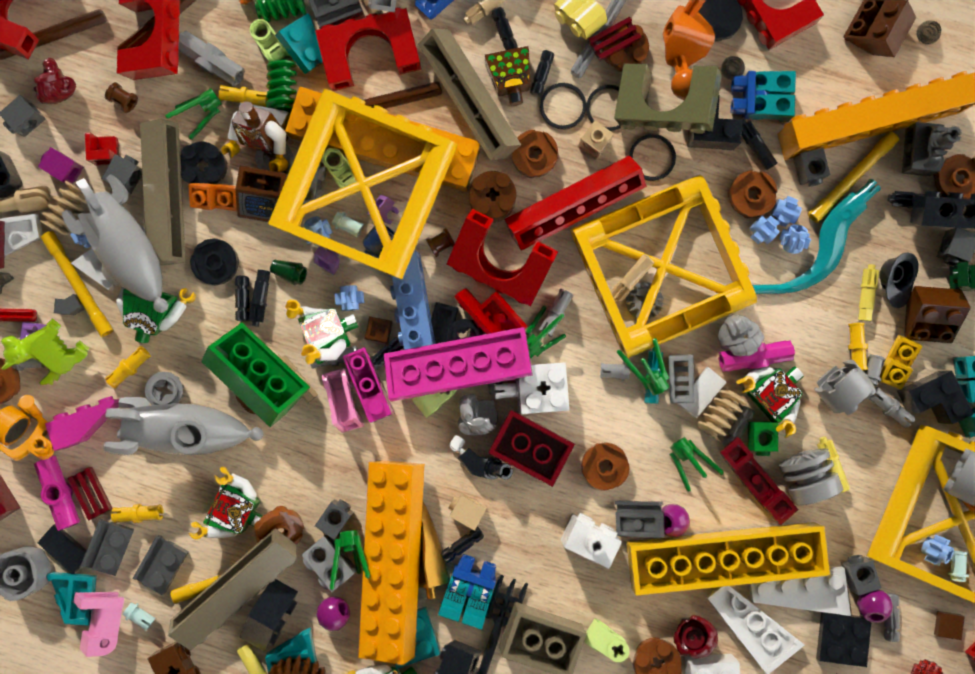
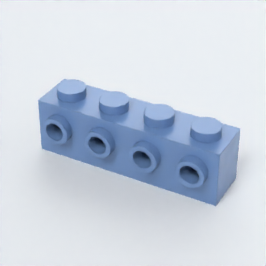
[388,251,436,350]

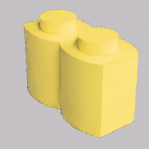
[554,0,608,40]

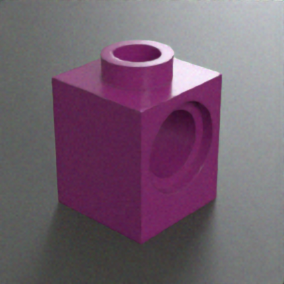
[38,147,84,184]

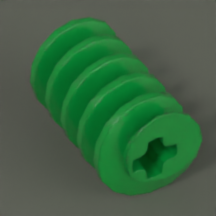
[254,0,307,22]
[266,60,297,113]

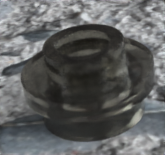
[916,21,942,45]
[721,56,745,80]

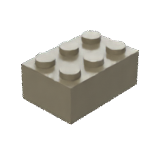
[499,602,587,674]

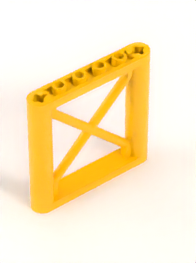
[268,89,458,280]
[570,174,757,358]
[866,425,975,603]

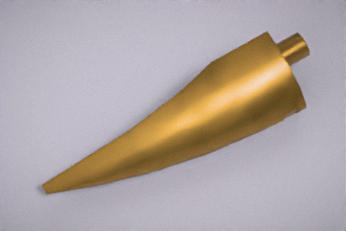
[418,502,449,599]

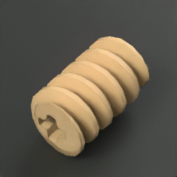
[40,181,87,235]
[697,390,748,442]

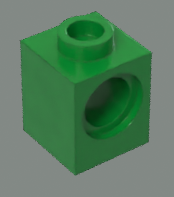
[748,421,778,456]

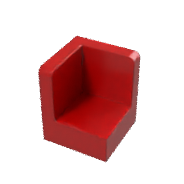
[85,132,119,166]

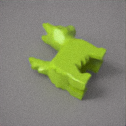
[1,318,89,385]

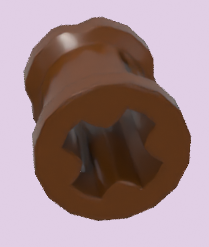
[105,82,138,113]
[426,228,455,257]

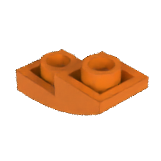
[188,183,237,211]

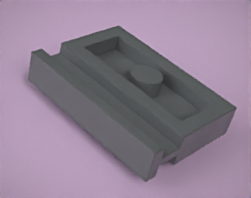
[309,0,364,29]
[615,500,665,538]
[81,519,134,576]
[132,535,189,595]

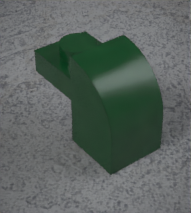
[949,262,975,291]

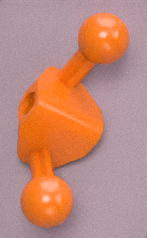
[663,0,715,100]

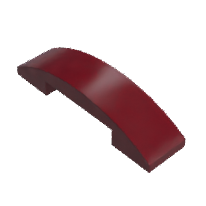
[719,437,799,525]

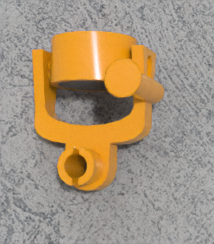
[0,395,54,461]

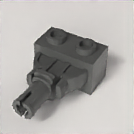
[902,122,962,176]

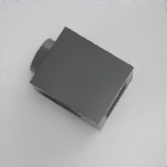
[0,95,46,137]
[793,148,831,187]
[102,154,142,194]
[936,228,975,266]
[315,499,354,539]
[841,555,882,595]

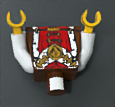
[221,102,288,172]

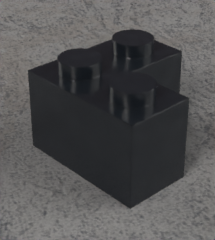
[687,95,742,150]
[897,371,974,424]
[239,579,298,652]
[434,640,481,674]

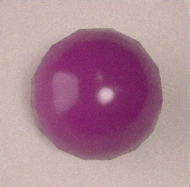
[662,504,690,537]
[857,589,893,622]
[316,596,350,631]

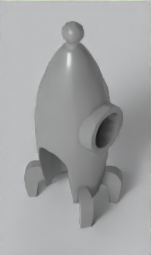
[62,174,168,313]
[104,397,264,455]

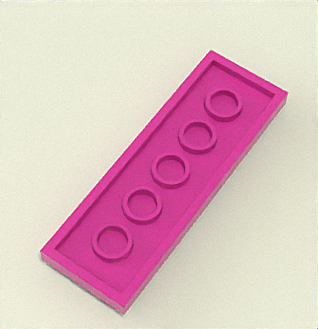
[384,327,533,402]

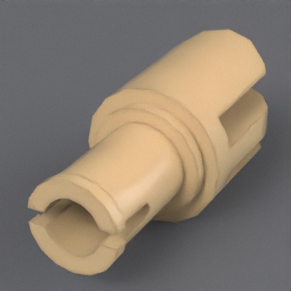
[0,186,51,213]

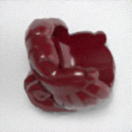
[33,58,76,104]
[674,615,718,659]

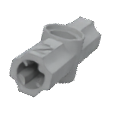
[178,30,245,87]

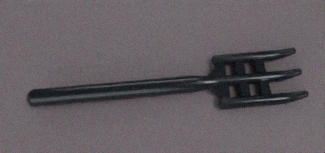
[479,575,528,674]

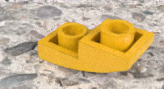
[880,335,923,390]

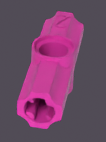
[718,340,795,372]
[33,456,80,531]

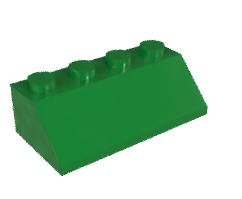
[201,322,310,427]

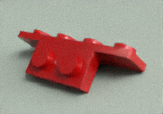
[454,288,528,334]

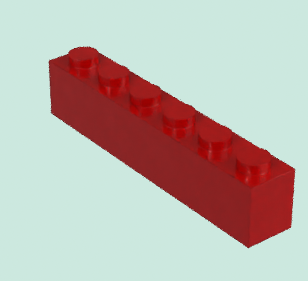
[504,155,647,251]

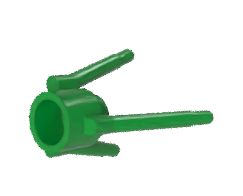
[165,88,222,140]
[526,306,566,358]
[617,338,669,395]
[669,437,724,492]
[330,530,370,590]

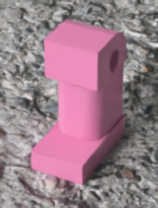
[322,368,364,433]
[74,592,124,657]

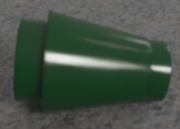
[270,259,307,285]

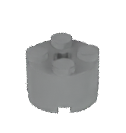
[814,360,876,415]
[943,448,975,506]
[0,546,51,601]

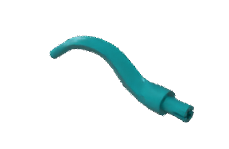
[752,179,881,294]

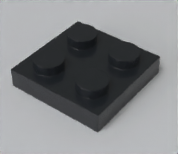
[816,612,872,667]

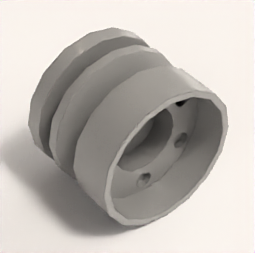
[779,448,843,505]

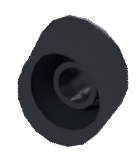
[879,252,919,309]

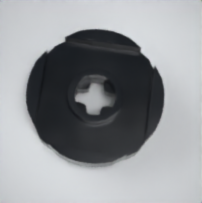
[180,141,227,184]

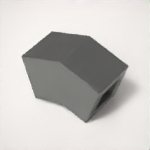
[54,294,85,315]

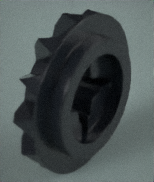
[445,319,483,342]

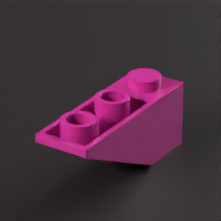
[342,347,395,423]
[45,396,119,451]

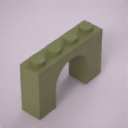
[614,64,722,134]

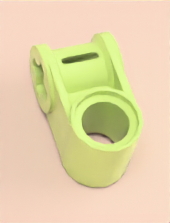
[250,19,290,62]
[322,148,356,189]
[412,390,457,418]
[584,618,629,662]

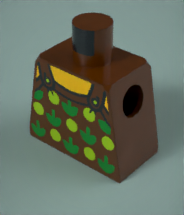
[485,46,530,106]

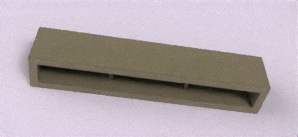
[418,28,521,161]
[140,118,186,266]
[168,528,297,651]

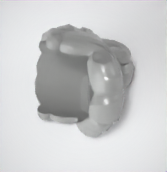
[718,314,764,356]
[457,394,498,436]

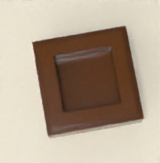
[364,316,393,344]
[934,611,965,640]

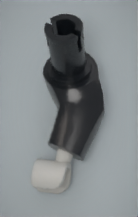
[449,435,513,480]

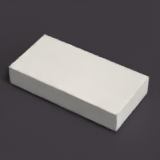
[677,367,726,418]

